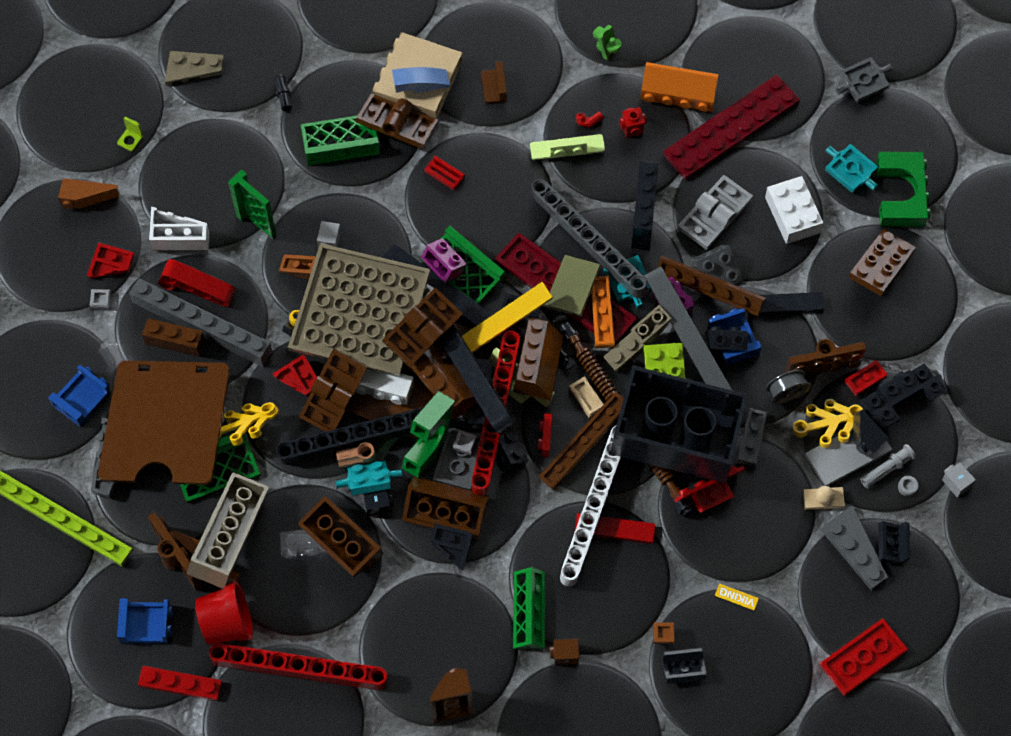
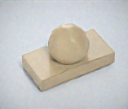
[803,486,845,510]

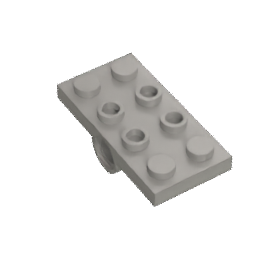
[677,175,753,250]

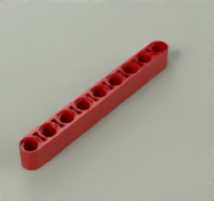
[471,331,520,496]
[209,643,388,690]

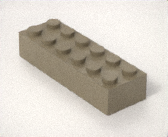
[187,472,269,589]

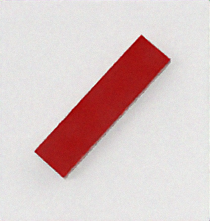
[575,513,655,544]

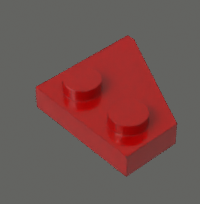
[87,242,135,279]
[272,354,317,397]

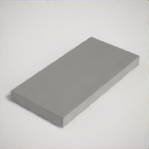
[805,418,892,486]

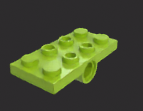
[643,343,685,378]

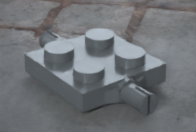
[836,57,893,103]

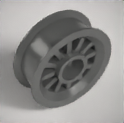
[766,370,811,404]

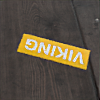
[715,583,759,610]

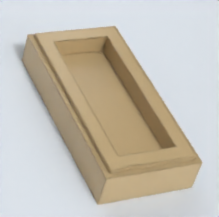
[568,376,604,418]

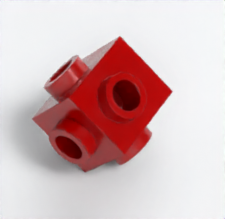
[619,107,647,137]

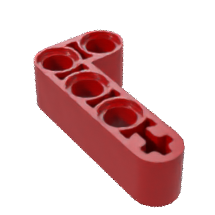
[158,259,236,307]

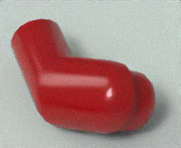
[576,112,604,127]

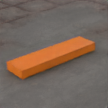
[591,276,615,348]

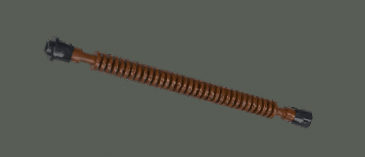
[558,321,695,516]

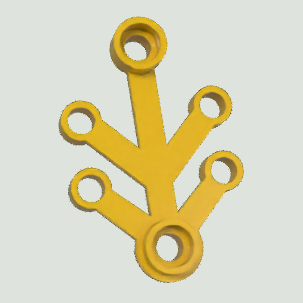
[793,399,863,448]
[219,403,279,446]

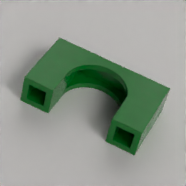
[876,152,930,227]
[402,391,455,478]

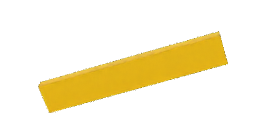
[462,282,553,353]

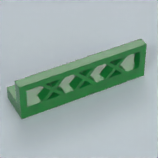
[513,567,545,650]

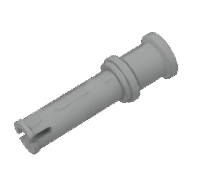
[860,444,916,489]

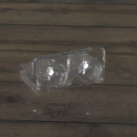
[280,530,322,559]

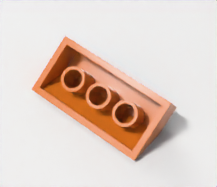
[641,62,719,112]

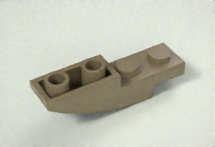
[604,305,672,372]

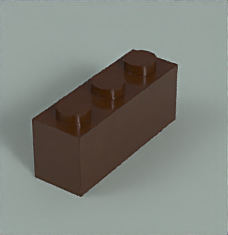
[142,318,205,357]

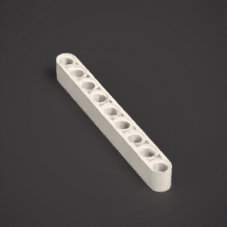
[560,426,621,587]

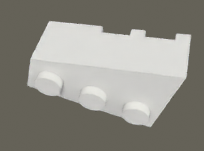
[149,207,209,250]

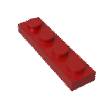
[138,666,222,702]

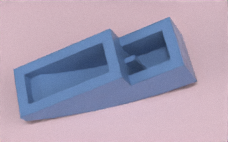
[392,67,450,93]

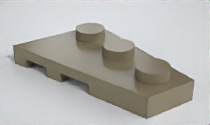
[165,51,224,86]

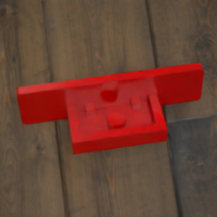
[674,466,745,513]

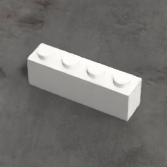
[356,369,414,405]

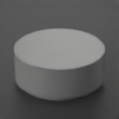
[898,476,919,496]

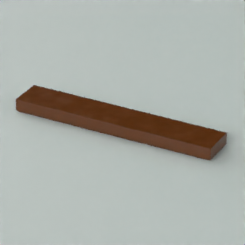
[657,256,766,317]
[538,391,624,491]

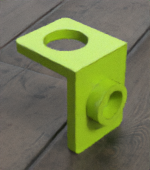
[117,117,144,152]

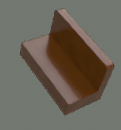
[481,61,507,104]

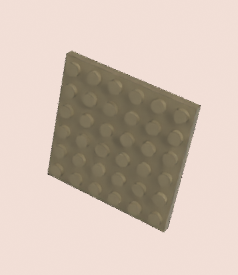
[288,243,431,377]

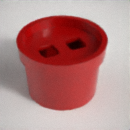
[195,581,253,645]

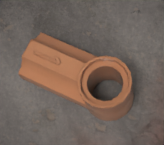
[336,443,376,469]

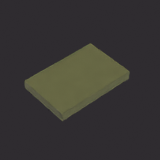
[545,255,601,317]

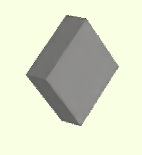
[90,289,111,310]
[452,430,477,455]

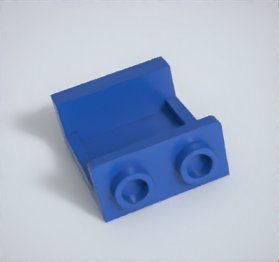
[708,308,761,366]
[48,365,111,427]
[117,599,174,643]

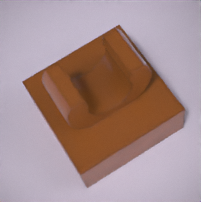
[653,622,674,644]

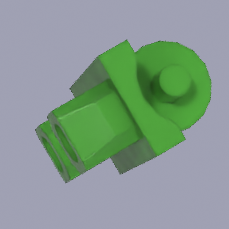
[593,25,622,60]

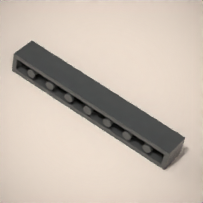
[129,278,272,367]

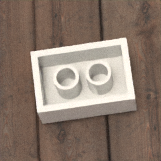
[765,176,823,244]

